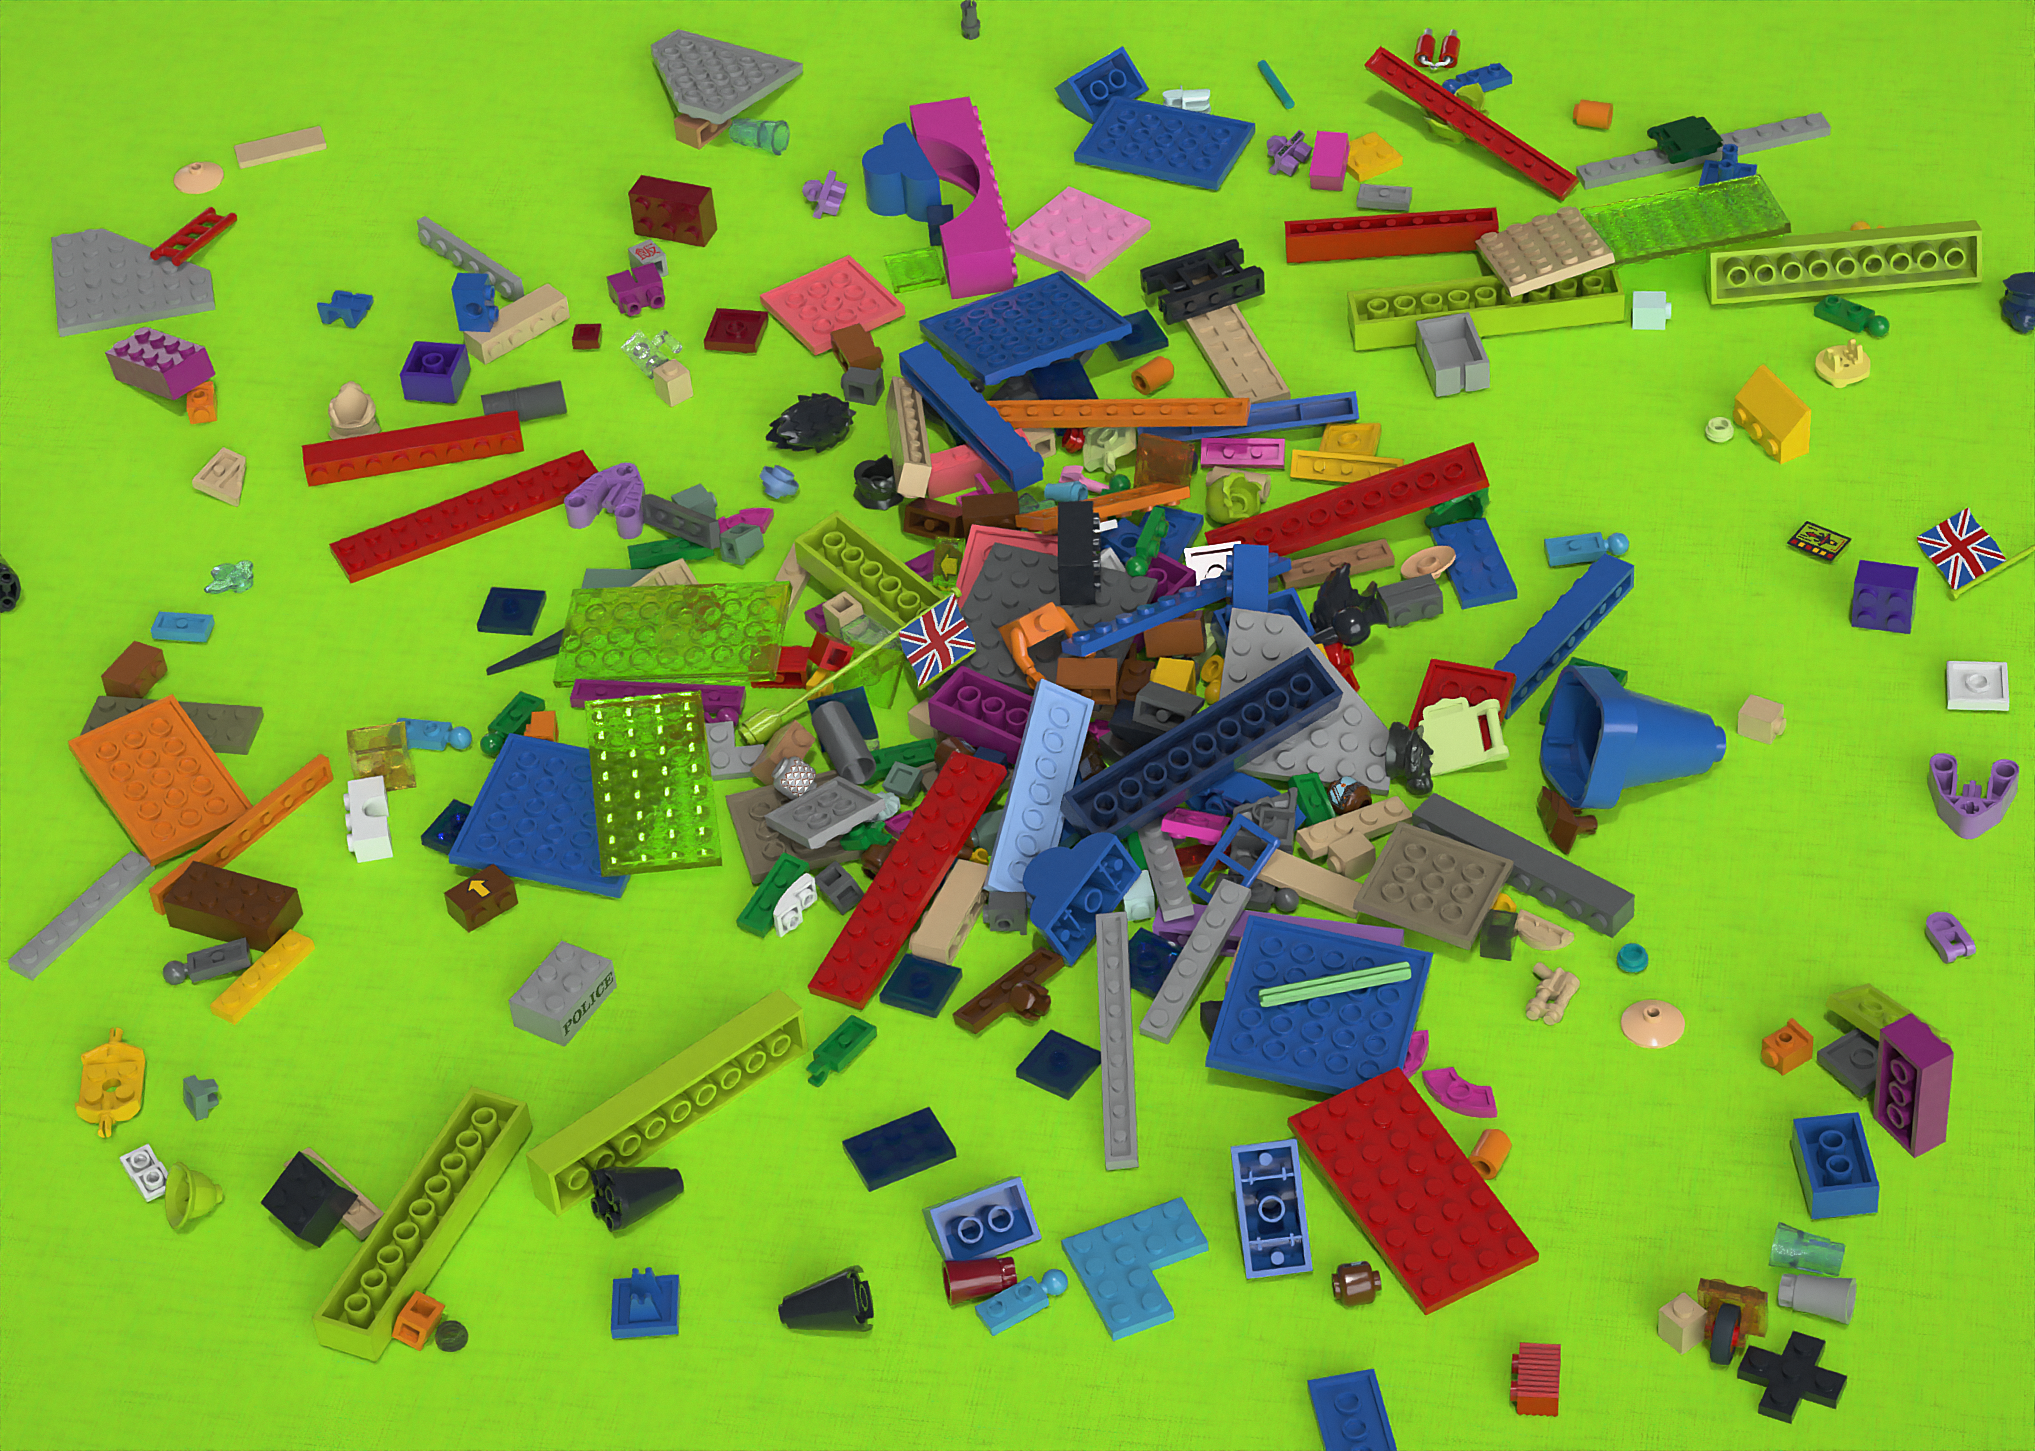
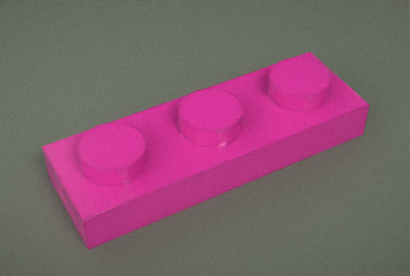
[1201,438,1285,469]

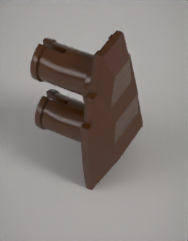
[1537,786,1598,854]

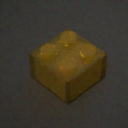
[347,721,417,792]

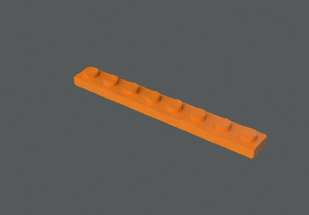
[149,754,333,916]

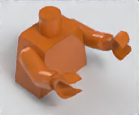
[998,602,1096,690]

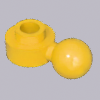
[1201,655,1225,705]

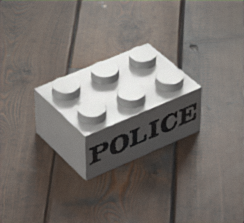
[509,941,617,1047]

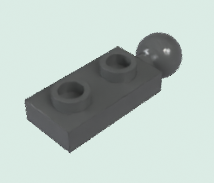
[1210,873,1299,912]
[163,937,251,985]

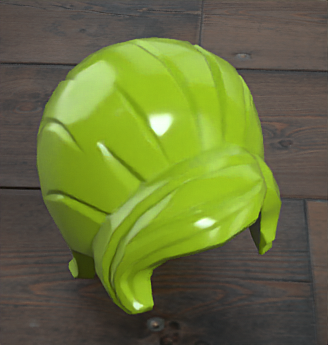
[1205,472,1262,524]

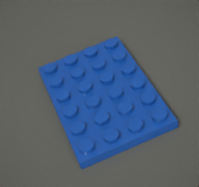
[1074,96,1255,190]

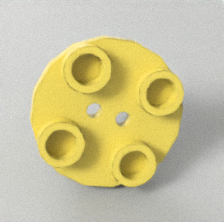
[1815,338,1870,388]

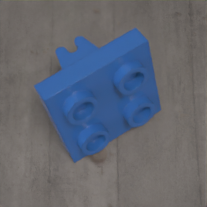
[611,1267,680,1339]

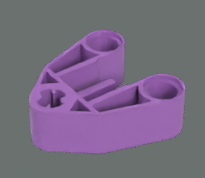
[564,462,646,539]
[1928,753,2019,839]

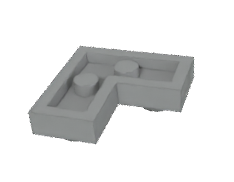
[704,721,765,781]

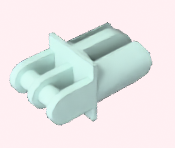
[1163,85,1211,114]

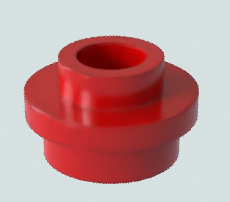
[1062,428,1085,454]

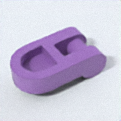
[1925,912,1976,964]

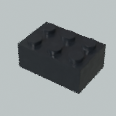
[1058,501,1101,605]

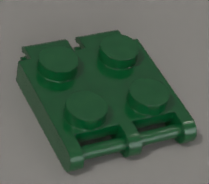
[1647,116,1723,164]

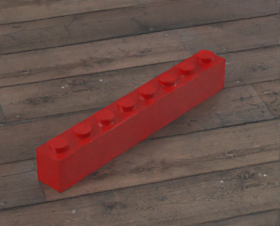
[1284,207,1499,263]
[302,410,524,487]

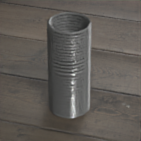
[481,380,567,422]
[811,701,876,785]

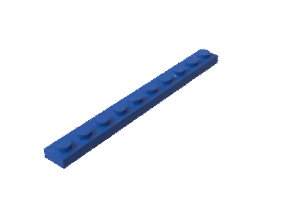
[1061,553,1292,657]

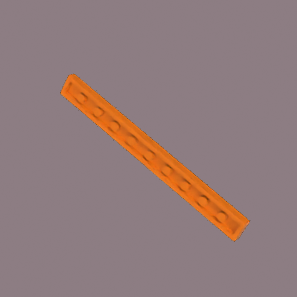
[986,398,1251,428]

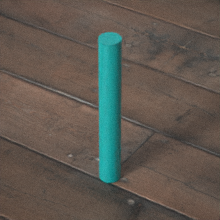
[1257,60,1295,109]

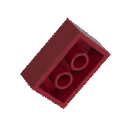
[628,175,717,247]

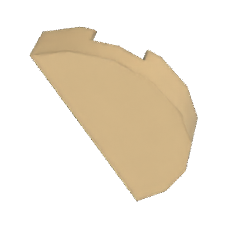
[1517,909,1574,951]

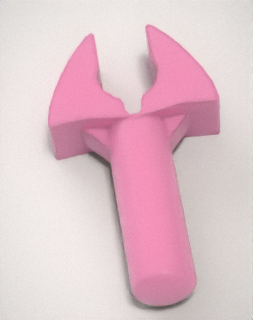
[1058,465,1109,494]

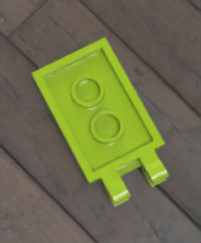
[1825,983,1952,1047]

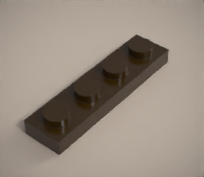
[1079,730,1107,781]

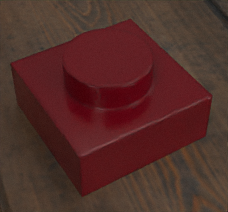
[572,324,603,349]

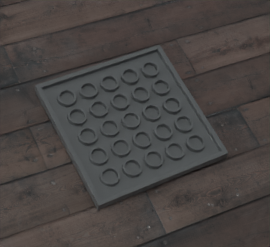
[943,542,1158,712]

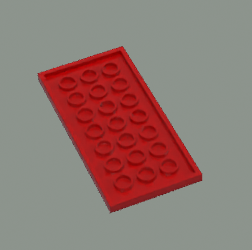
[1287,1066,1539,1316]

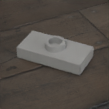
[1357,184,1412,211]

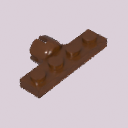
[952,946,1065,1034]

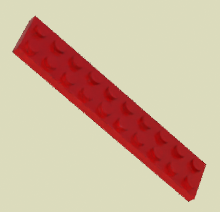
[1204,442,1490,557]
[329,449,599,583]
[807,751,1007,1010]

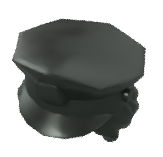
[853,454,904,510]
[1385,721,1434,795]

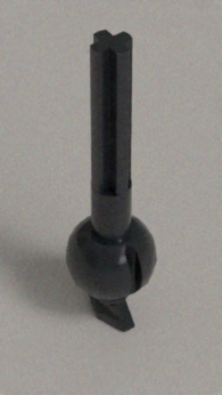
[1309,598,1389,648]

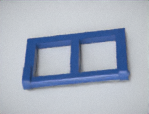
[1187,813,1282,904]

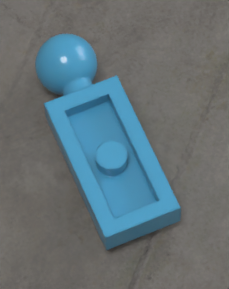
[1544,532,1629,566]
[388,718,472,751]
[975,1269,1068,1336]

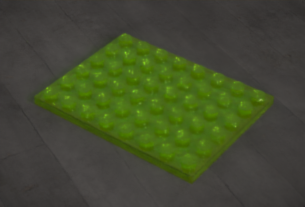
[1578,174,1792,275]

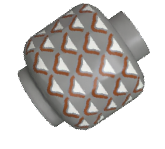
[771,756,817,800]

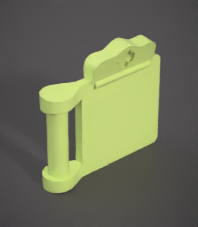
[1419,697,1510,777]

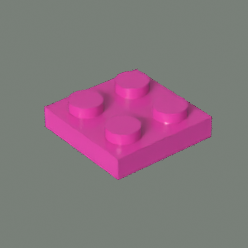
[1161,807,1231,845]

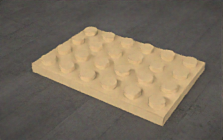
[1475,206,1615,297]

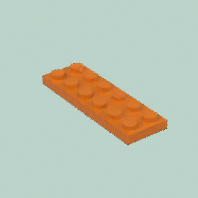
[1015,482,1190,535]

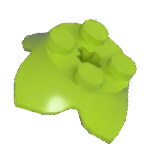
[1421,83,1489,143]

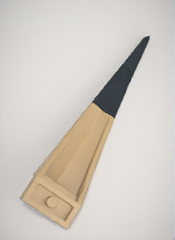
[486,558,705,675]

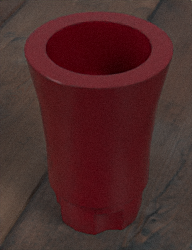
[942,1257,1017,1306]

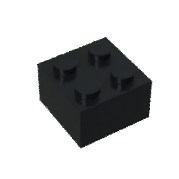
[260,1151,359,1248]

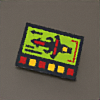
[1787,521,1852,562]

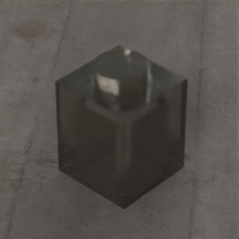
[1480,909,1518,961]

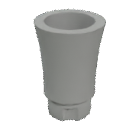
[1778,1274,1857,1325]

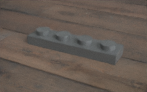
[642,493,720,549]

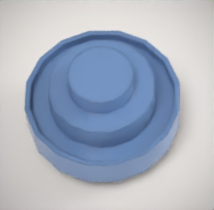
[759,465,799,499]

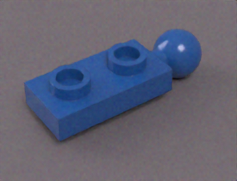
[1442,63,1512,94]

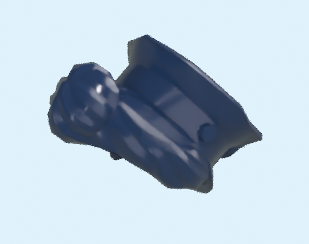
[2002,272,2035,334]

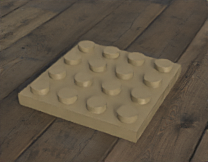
[725,770,865,884]
[1353,821,1514,950]

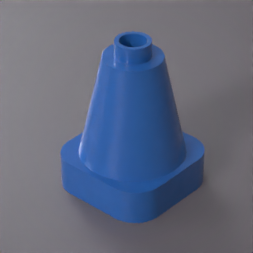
[1540,665,1726,809]

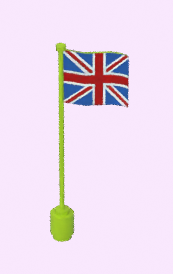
[1917,507,2035,601]
[738,586,976,746]

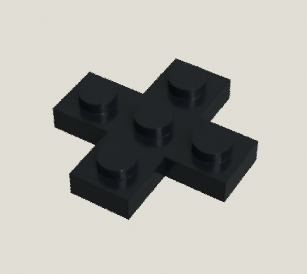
[1737,1331,1847,1424]

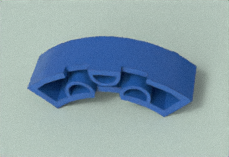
[1185,771,1307,831]

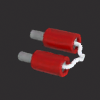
[1414,28,1461,69]

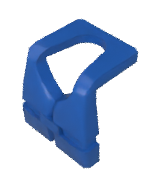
[317,290,374,328]

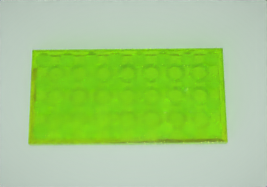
[553,581,793,688]
[584,690,722,877]

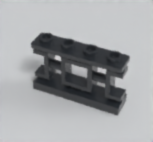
[1140,239,1265,325]

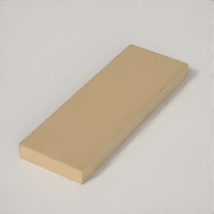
[234,126,327,169]
[1256,849,1363,919]

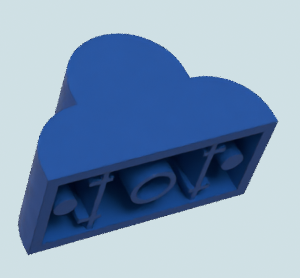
[862,122,942,222]
[1022,832,1142,966]
[1230,1138,1313,1279]

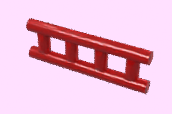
[150,207,237,266]

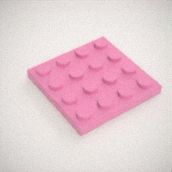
[1011,186,1151,283]

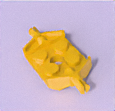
[75,1027,146,1138]

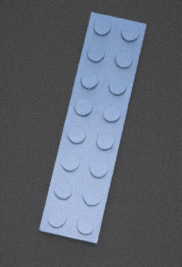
[983,679,1095,909]

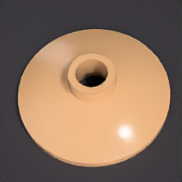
[173,162,224,194]
[1401,546,1456,579]
[1621,1000,1685,1049]

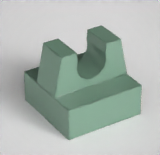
[882,761,924,800]
[183,1075,219,1121]

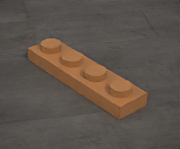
[1278,539,1395,590]

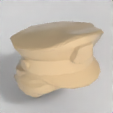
[328,381,381,440]

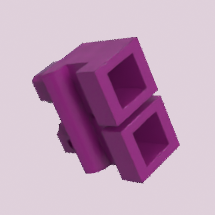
[606,263,665,316]

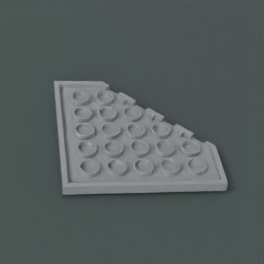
[651,29,803,124]
[51,228,215,337]
[1219,608,1390,796]

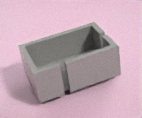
[1416,312,1490,397]

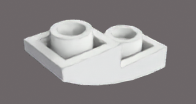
[773,873,818,938]
[119,1144,168,1202]

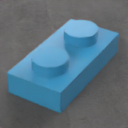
[151,611,215,642]

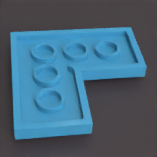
[1061,1197,1209,1341]

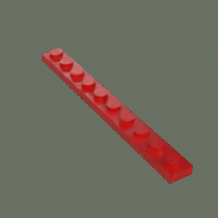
[1364,46,1579,202]

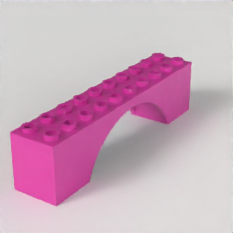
[909,96,1018,299]

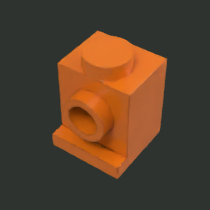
[187,381,217,424]
[524,711,559,743]
[1761,1018,1813,1076]
[392,1290,445,1351]

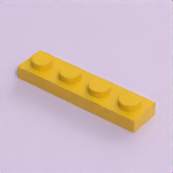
[1290,449,1405,483]
[210,929,315,1025]

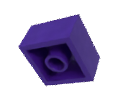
[400,341,471,403]
[1852,560,1919,634]

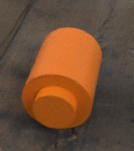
[1573,99,1613,129]
[1131,356,1174,395]
[1468,1129,1512,1180]

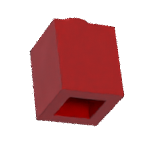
[807,631,855,675]

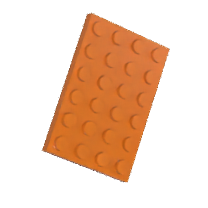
[68,694,253,867]

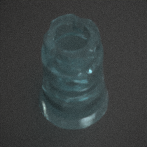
[729,118,790,156]
[1768,1221,1846,1276]

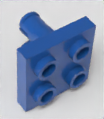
[1697,144,1757,204]

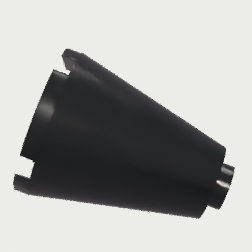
[778,1265,874,1332]

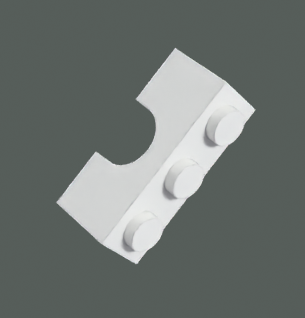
[343,775,393,863]

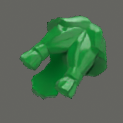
[1424,487,1491,530]

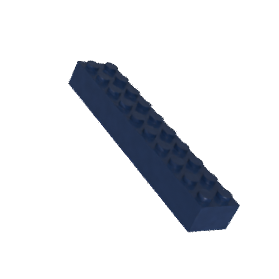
[1060,647,1343,841]

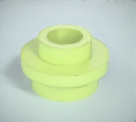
[1705,417,1734,442]

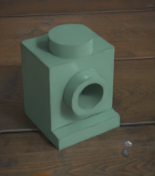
[719,523,764,565]

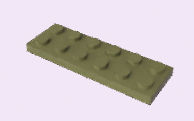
[80,696,264,755]

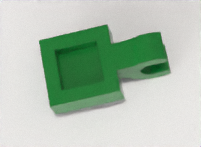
[839,820,893,851]

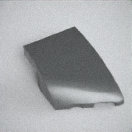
[1228,787,1298,879]

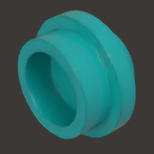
[1617,943,1648,972]

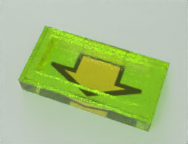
[932,536,964,592]

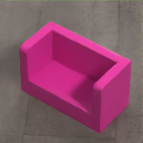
[1309,131,1350,191]

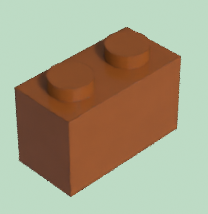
[830,323,884,373]
[1143,610,1208,660]
[101,641,168,699]
[1056,657,1119,705]

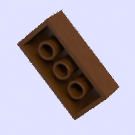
[163,861,303,953]

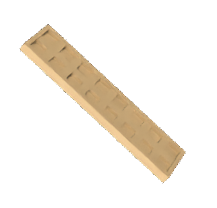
[1183,275,1291,404]

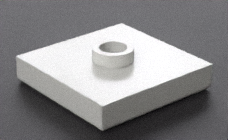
[1946,661,2009,711]

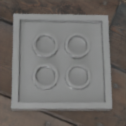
[764,776,886,850]

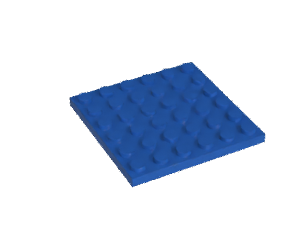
[919,271,1132,386]
[448,733,677,899]
[1205,915,1433,1095]

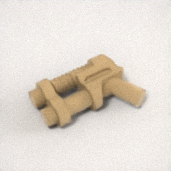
[1526,962,1580,1025]

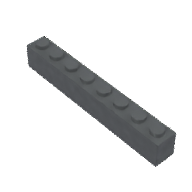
[1412,793,1635,938]

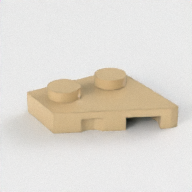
[192,447,246,507]

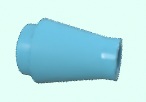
[1044,481,1088,502]

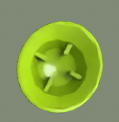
[165,1162,223,1229]

